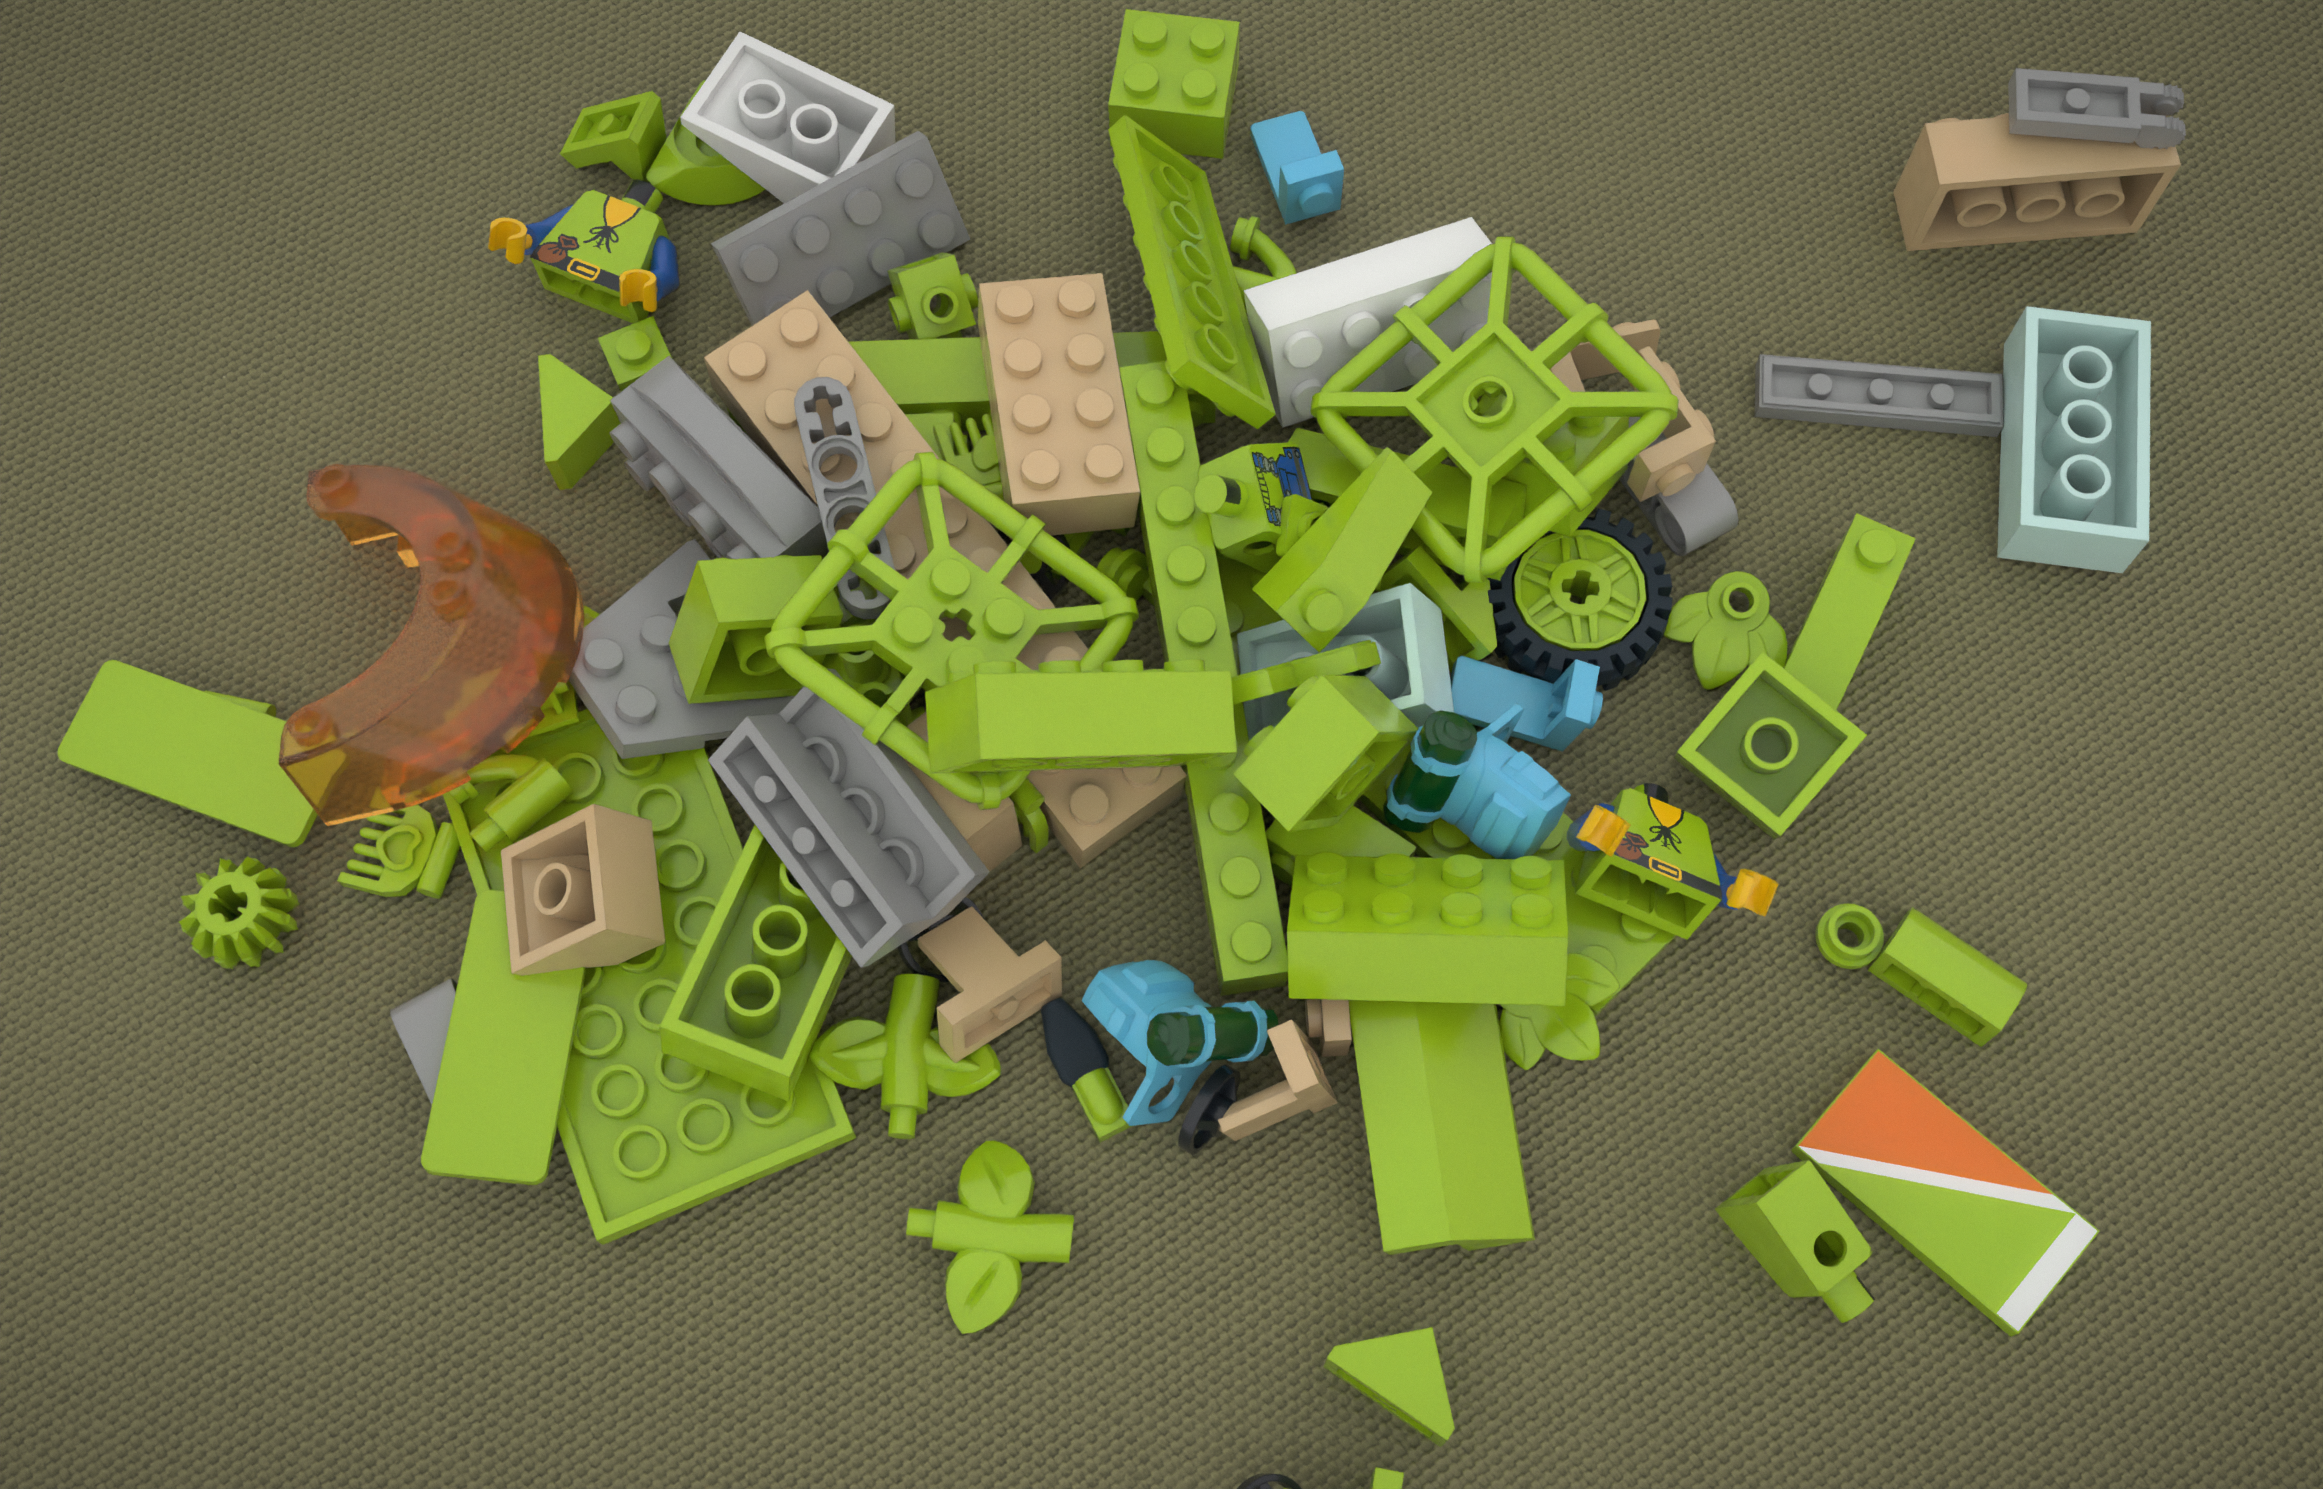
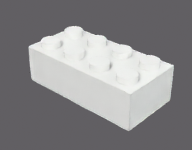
[1244,217,1492,427]

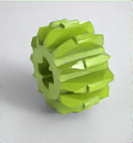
[179,856,300,969]

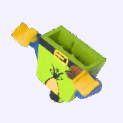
[488,179,680,323]
[1567,783,1779,940]

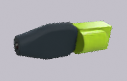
[1041,998,1132,1143]

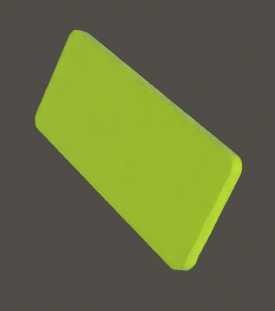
[58,660,347,847]
[421,889,587,1185]

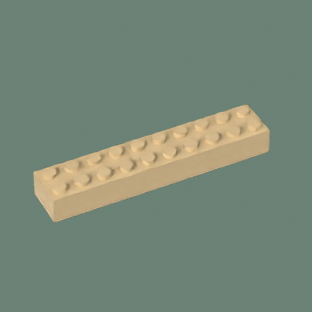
[704,290,1187,868]

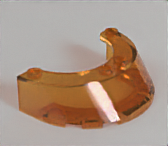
[278,464,584,826]

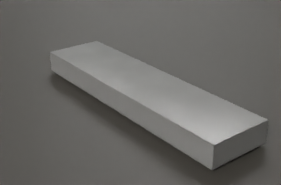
[1755,354,2003,437]

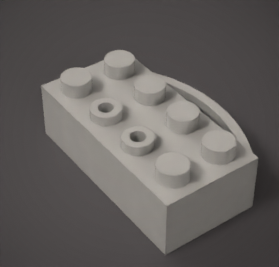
[609,356,829,559]

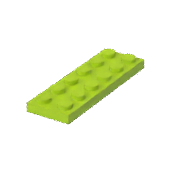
[1108,114,1276,429]

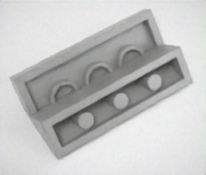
[708,669,990,968]

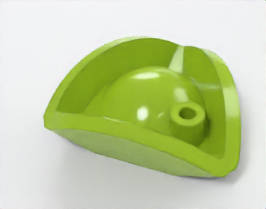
[646,80,766,205]

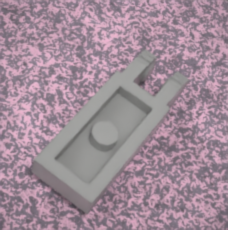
[2008,68,2186,149]

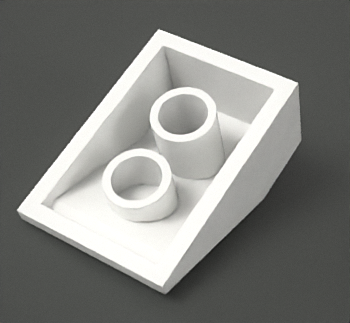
[680,32,895,203]

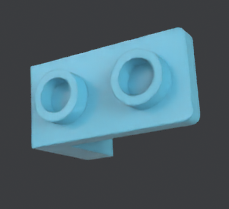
[1250,111,1344,225]
[1450,656,1603,752]

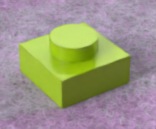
[598,316,672,392]

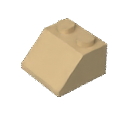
[501,804,665,975]

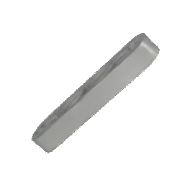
[794,377,895,619]

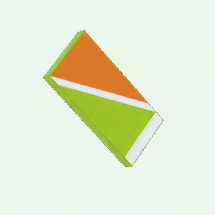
[1791,1049,2100,1337]

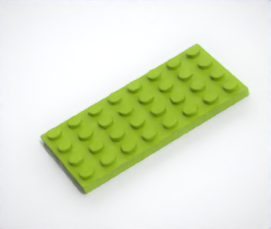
[434,709,857,1245]

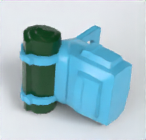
[1383,703,1571,859]
[1082,960,1279,1126]

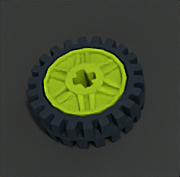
[1488,508,1673,691]

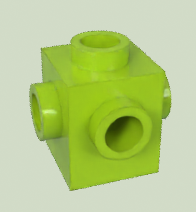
[887,252,979,339]

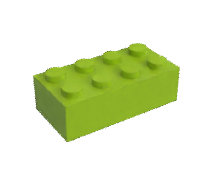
[925,659,1237,774]
[659,825,852,1102]
[1287,852,1568,1006]

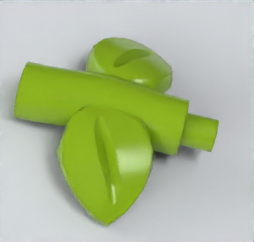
[810,974,1001,1139]
[906,1141,1074,1334]

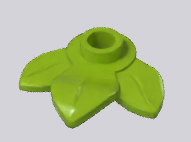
[1663,571,1788,690]
[1499,953,1620,1070]

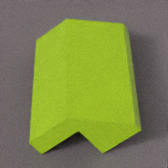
[1348,1000,1535,1255]

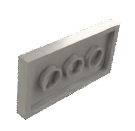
[711,131,970,326]

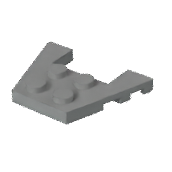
[557,539,795,759]

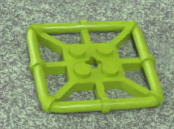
[1310,236,1679,583]
[764,452,1139,810]

